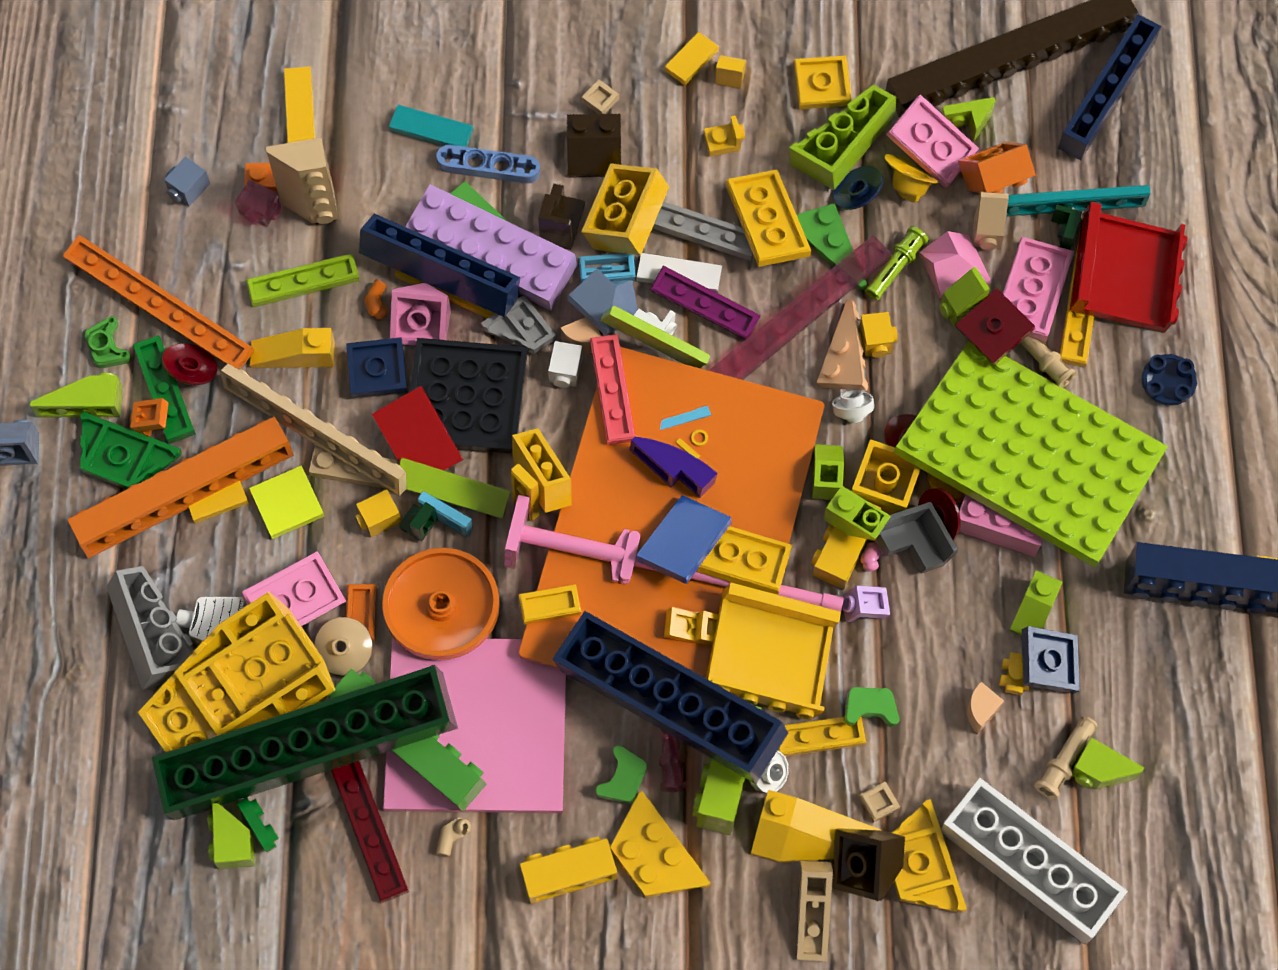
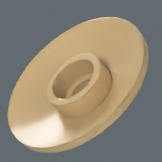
[314,617,373,676]

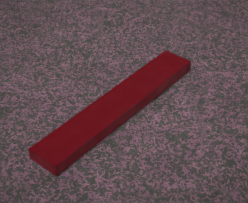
[331,761,409,903]

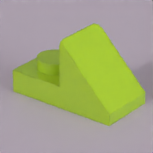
[941,97,996,141]

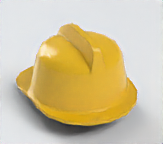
[884,154,938,203]

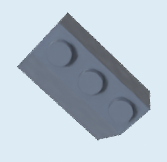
[0,420,39,466]

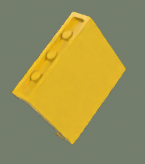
[706,582,841,720]

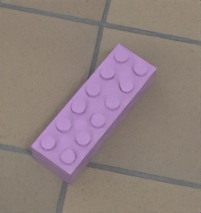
[405,184,577,311]

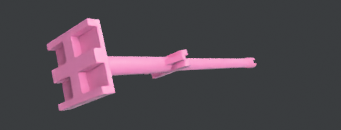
[504,495,843,612]

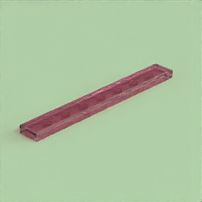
[709,235,892,380]

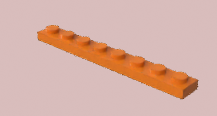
[62,235,254,369]

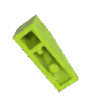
[30,373,123,417]

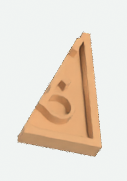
[817,300,868,391]

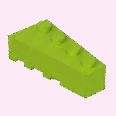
[789,85,896,190]

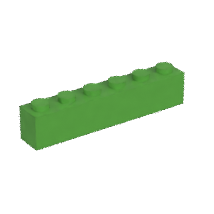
[328,669,487,812]

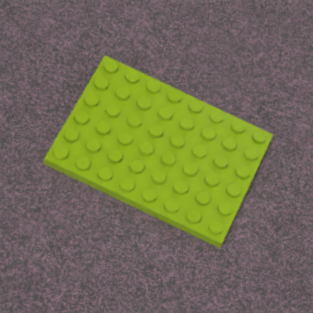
[894,341,1168,568]

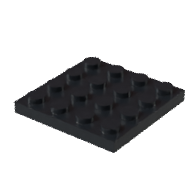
[410,338,528,454]

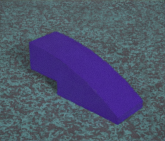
[629,436,718,498]

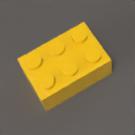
[581,164,669,256]

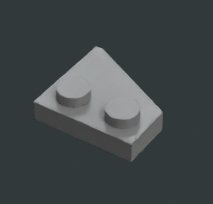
[481,295,556,354]

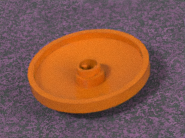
[382,548,500,660]

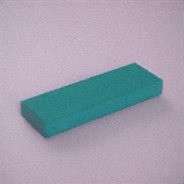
[389,105,474,147]

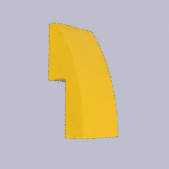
[664,607,718,645]

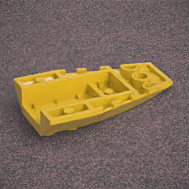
[138,591,335,753]

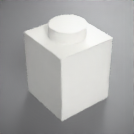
[548,341,583,388]

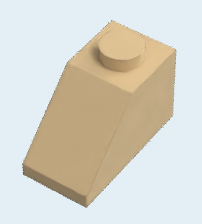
[973,192,1009,250]

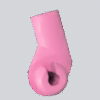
[860,541,883,572]

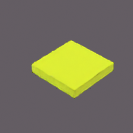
[249,465,325,539]

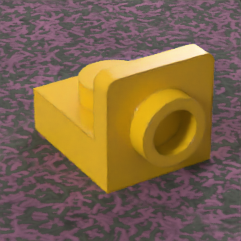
[703,115,745,157]

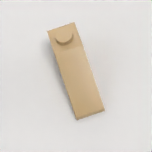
[796,861,833,961]

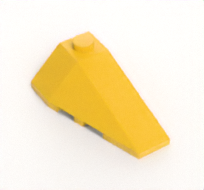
[751,790,880,863]

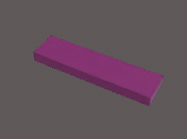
[650,265,761,341]

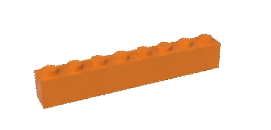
[67,416,294,559]

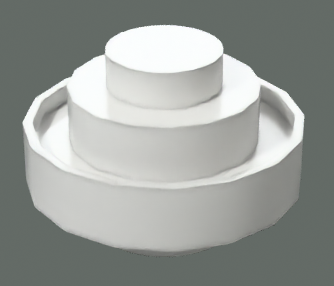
[832,390,874,423]
[750,751,788,793]

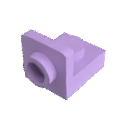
[842,586,890,622]

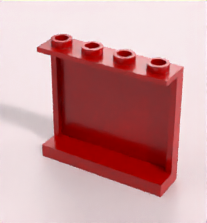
[1070,202,1187,333]

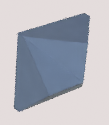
[567,269,638,335]

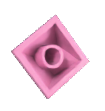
[919,231,991,301]
[390,283,451,346]

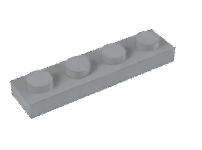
[652,201,753,261]

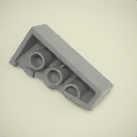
[106,566,194,690]

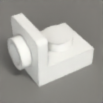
[634,309,677,335]

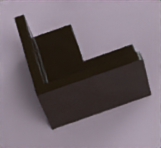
[538,183,585,250]

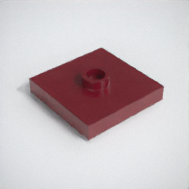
[956,288,1035,366]

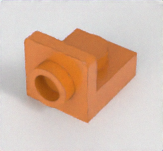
[130,398,168,437]

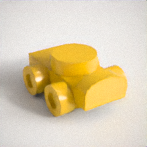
[999,652,1030,695]

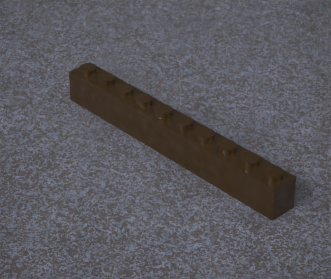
[885,0,1138,118]

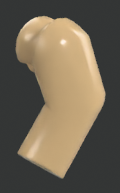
[435,818,471,857]

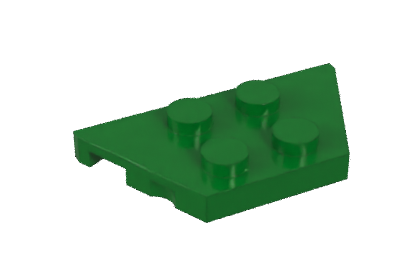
[80,411,182,490]

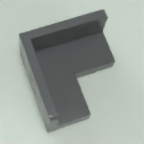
[876,502,958,574]

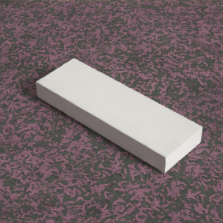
[637,253,722,293]

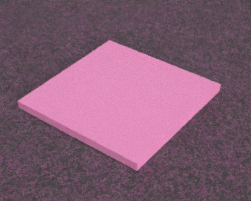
[384,638,566,813]

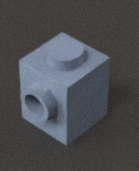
[164,156,210,207]

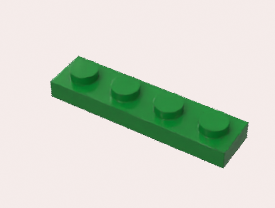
[133,335,196,444]

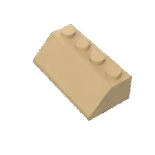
[266,138,339,224]

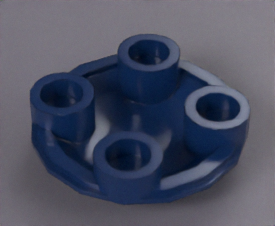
[1141,354,1198,406]

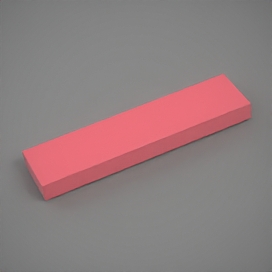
[590,334,635,445]

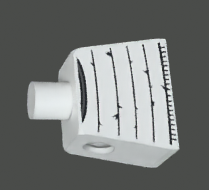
[176,597,247,646]

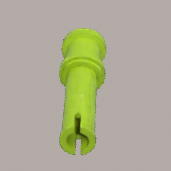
[865,226,929,301]

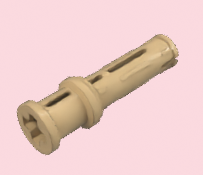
[1020,336,1077,388]
[1034,716,1098,800]

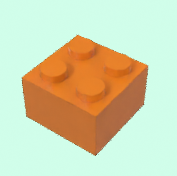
[958,141,1036,195]

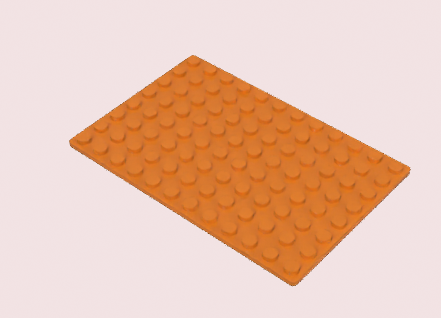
[519,347,824,678]

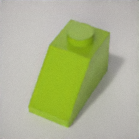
[940,267,990,326]
[1009,570,1063,636]
[1072,737,1145,789]

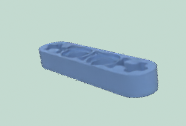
[436,145,540,183]

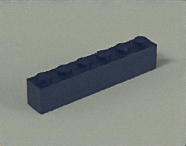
[1058,14,1162,161]
[359,214,520,317]

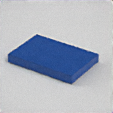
[636,495,732,584]

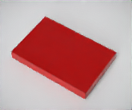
[372,386,464,470]

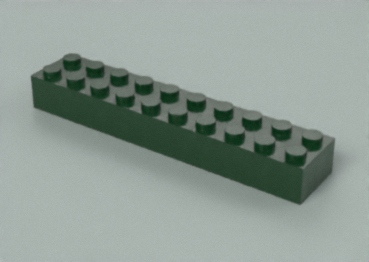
[152,665,458,820]

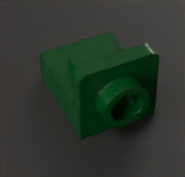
[1051,205,1082,250]
[399,502,438,542]

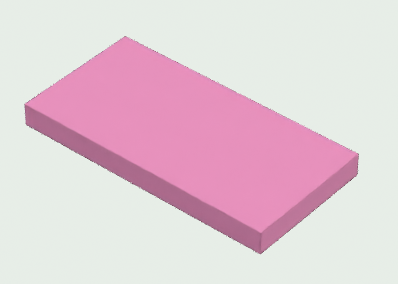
[1003,236,1074,342]

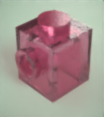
[235,180,281,227]

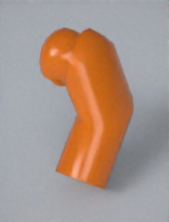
[364,279,388,319]

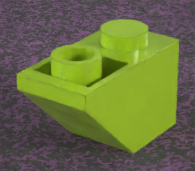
[812,444,844,500]
[824,486,891,541]
[208,803,255,869]

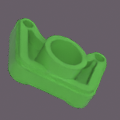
[84,316,131,368]
[844,687,900,727]
[596,745,647,804]

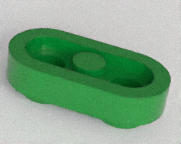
[237,797,279,853]

